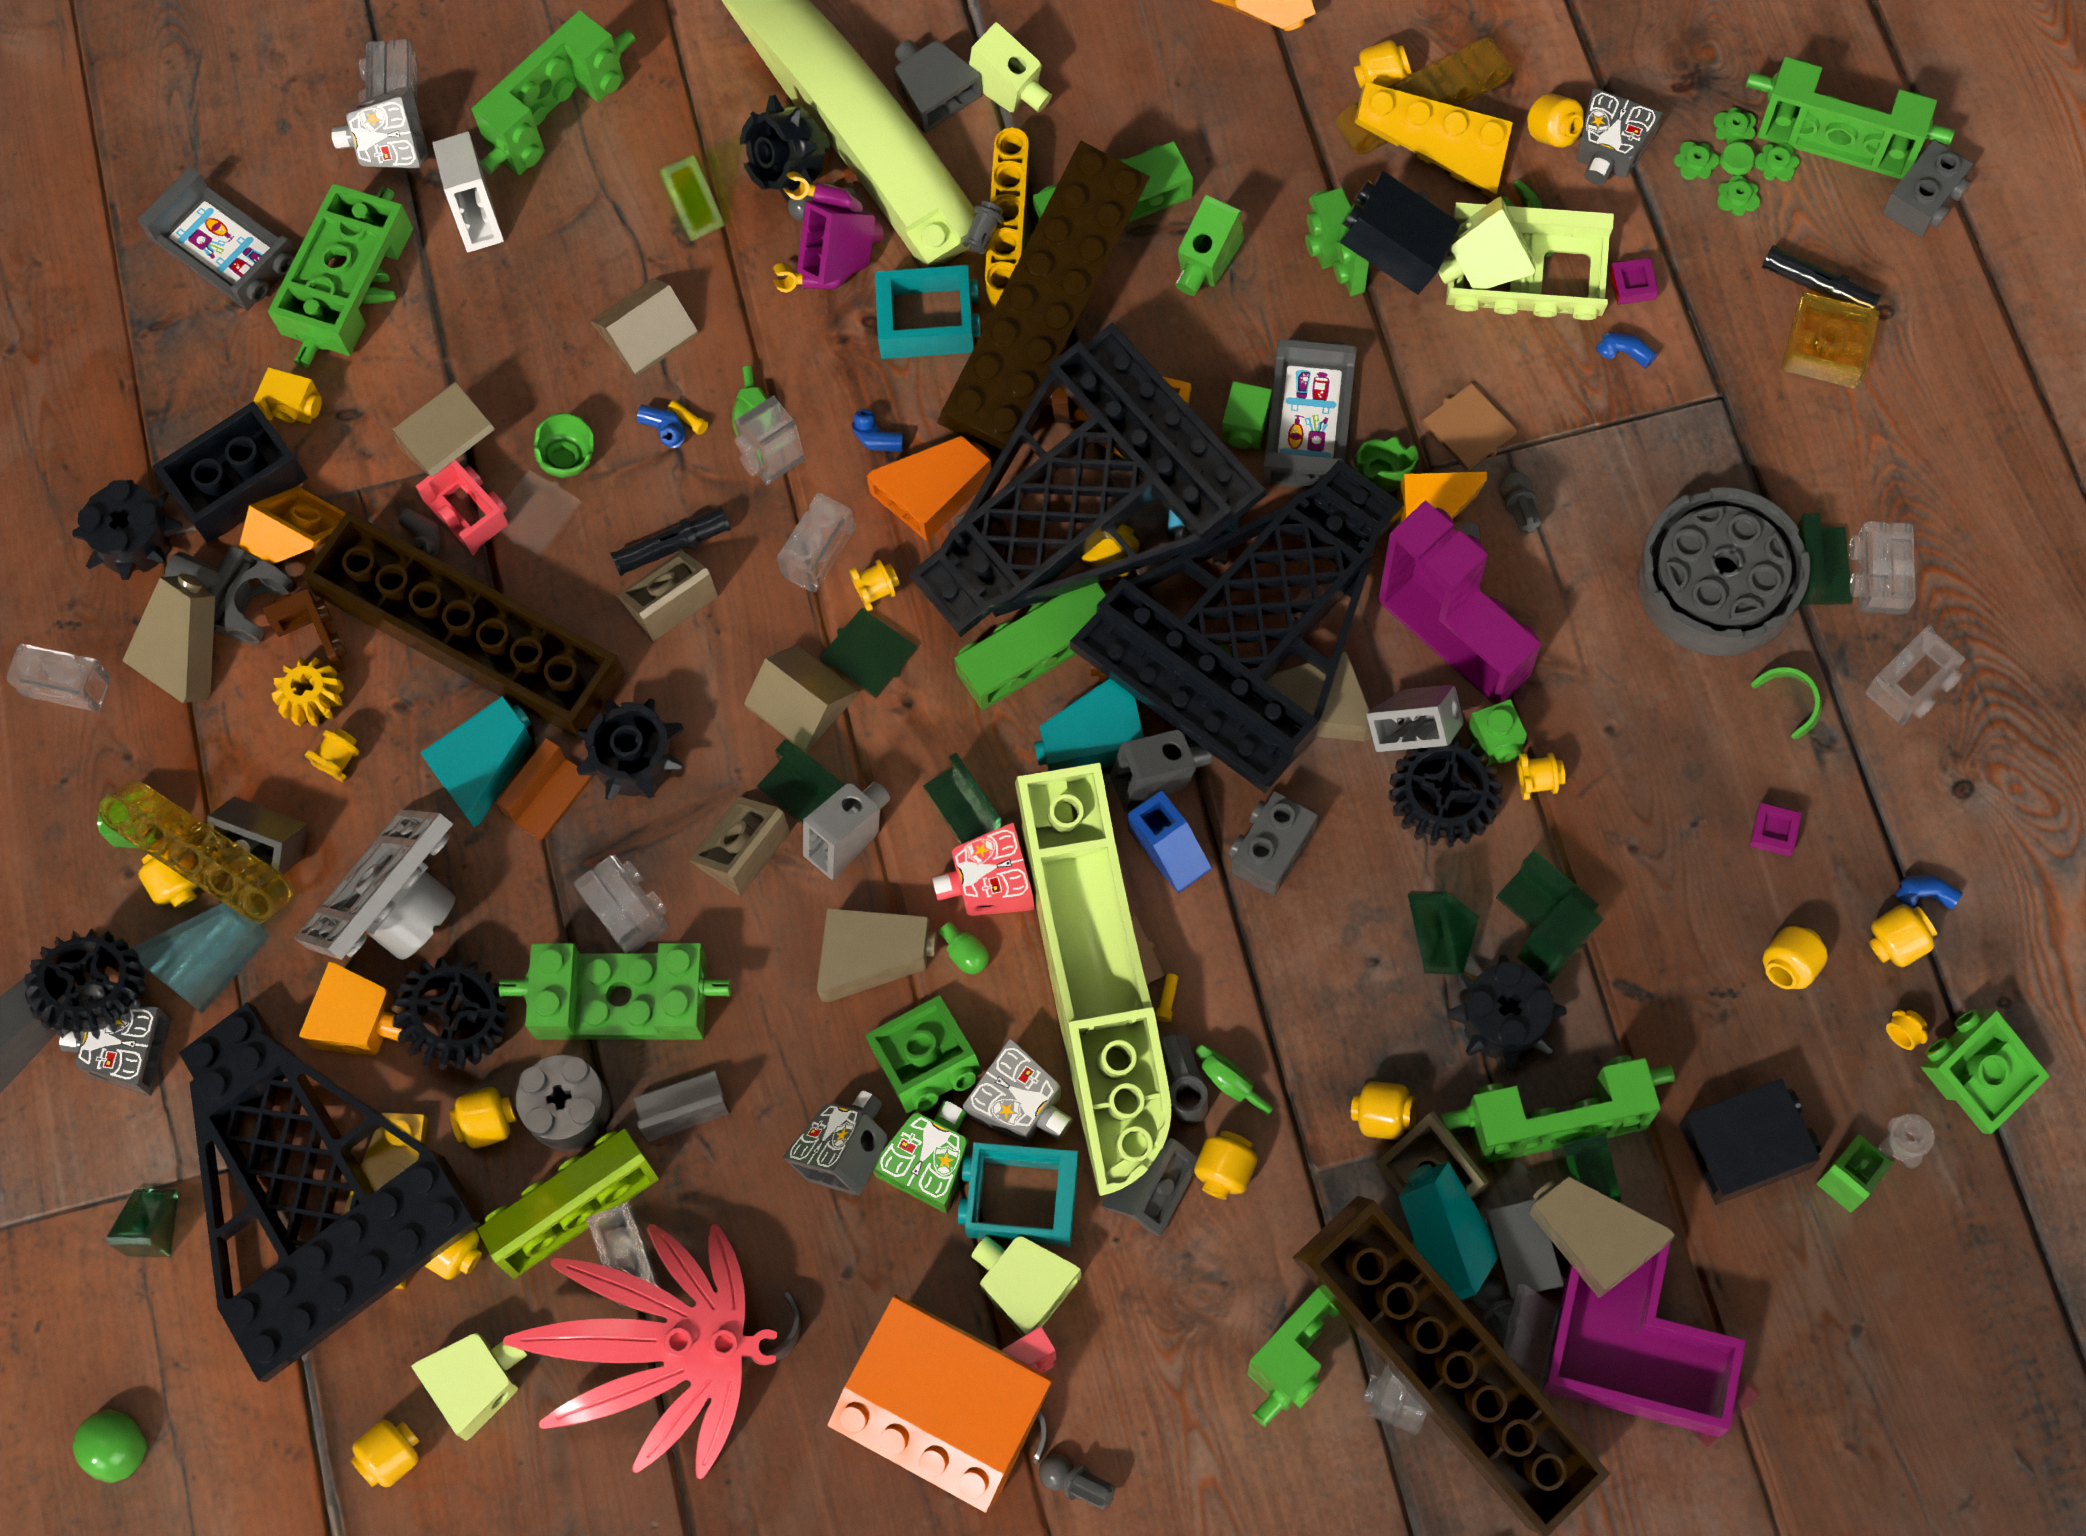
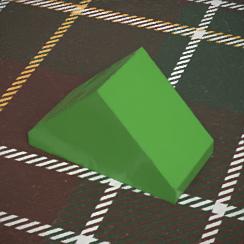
[1816,1134,1894,1213]

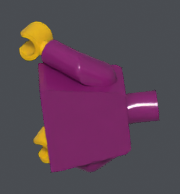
[773,172,883,293]

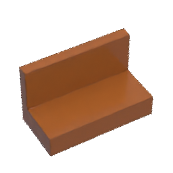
[496,738,593,842]

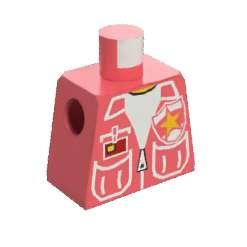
[932,823,1035,916]

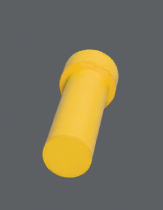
[668,400,708,435]
[1155,973,1179,1022]

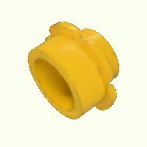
[1886,1010,1928,1050]

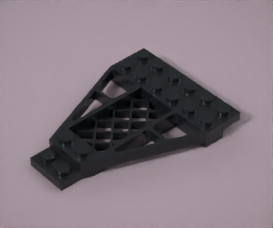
[908,323,1267,637]
[1070,459,1404,793]
[179,1002,480,1383]

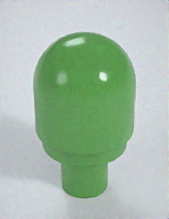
[938,921,989,975]

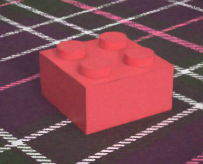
[1001,1326,1057,1373]

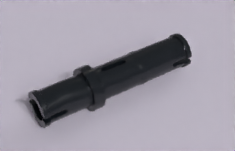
[1762,245,1881,318]
[610,506,731,576]

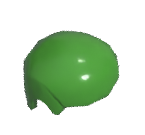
[534,412,594,478]
[1354,436,1419,493]
[72,1408,147,1483]

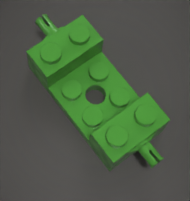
[471,10,636,176]
[1745,57,1955,180]
[268,183,413,368]
[499,943,731,1040]
[1440,1055,1675,1166]
[1247,1240,1417,1428]

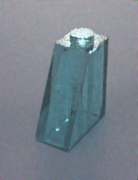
[132,900,270,1014]

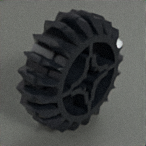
[1388,737,1503,848]
[25,928,146,1041]
[391,956,509,1071]

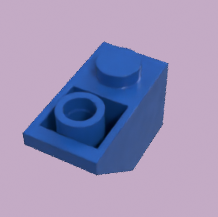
[1128,790,1212,894]

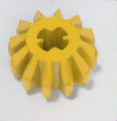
[272,657,344,727]

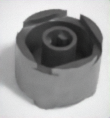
[516,1055,611,1152]

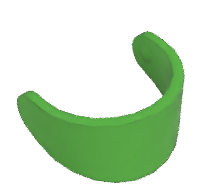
[1751,667,1822,740]

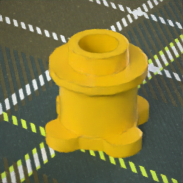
[849,559,900,612]
[304,728,360,782]
[1517,752,1565,800]

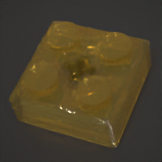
[1781,292,1880,389]

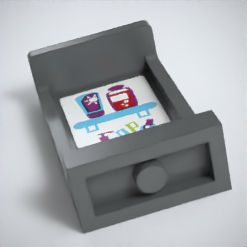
[137,167,297,311]
[1262,338,1357,489]

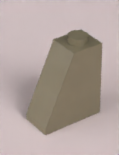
[122,573,215,703]
[1266,651,1372,742]
[817,908,937,1002]
[1529,1177,1675,1298]

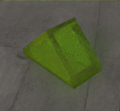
[658,154,725,241]

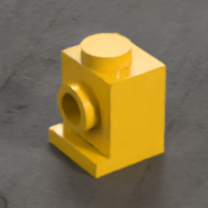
[253,367,322,424]

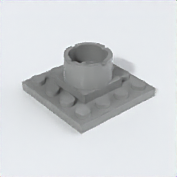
[294,809,456,960]

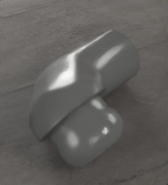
[399,507,441,557]

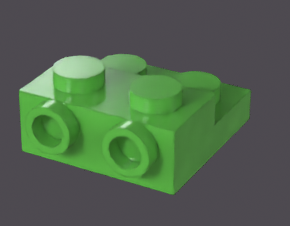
[1305,187,1369,297]
[864,995,983,1113]
[1920,1009,2050,1134]

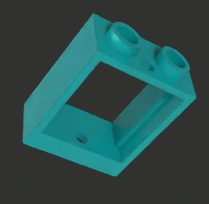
[875,265,981,359]
[958,1142,1079,1247]

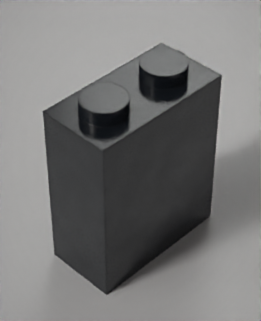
[1340,171,1461,295]
[1679,1079,1821,1205]

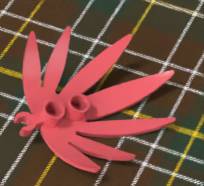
[503,1224,777,1479]

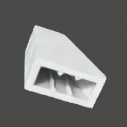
[432,131,504,253]

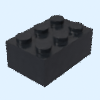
[152,401,308,544]

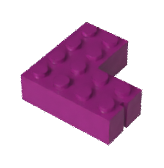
[1378,500,1541,705]
[1542,1230,1746,1438]

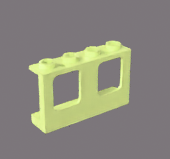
[1446,202,1614,320]

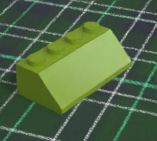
[477,1128,659,1280]

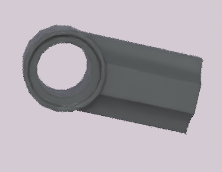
[1160,1034,1209,1125]

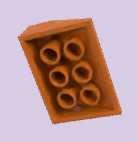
[827,1294,1054,1513]

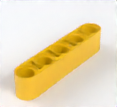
[985,127,1030,308]

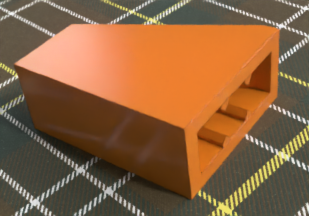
[866,436,991,541]

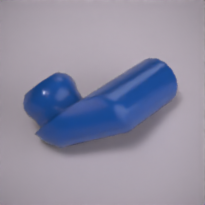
[1596,331,1658,369]
[637,404,685,448]
[852,409,904,452]
[1896,874,1963,910]

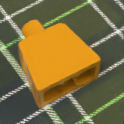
[299,962,402,1056]

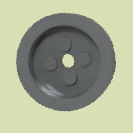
[1637,487,1810,656]

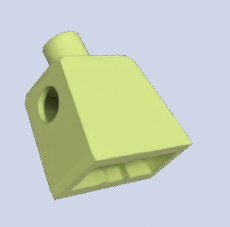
[969,22,1052,113]
[1438,196,1536,290]
[971,1235,1082,1337]
[411,1333,528,1441]

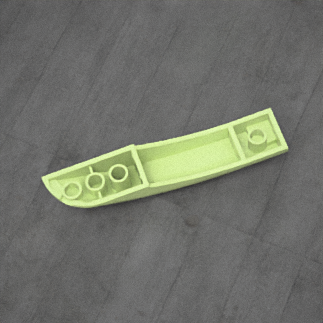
[721,0,976,268]
[1015,763,1171,1196]

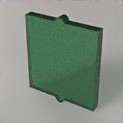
[820,608,917,699]

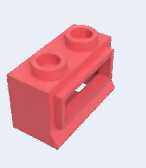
[415,460,509,556]

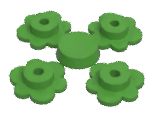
[1674,107,1800,216]

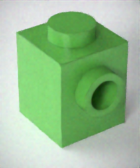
[1467,699,1527,766]

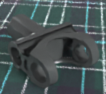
[164,547,294,644]

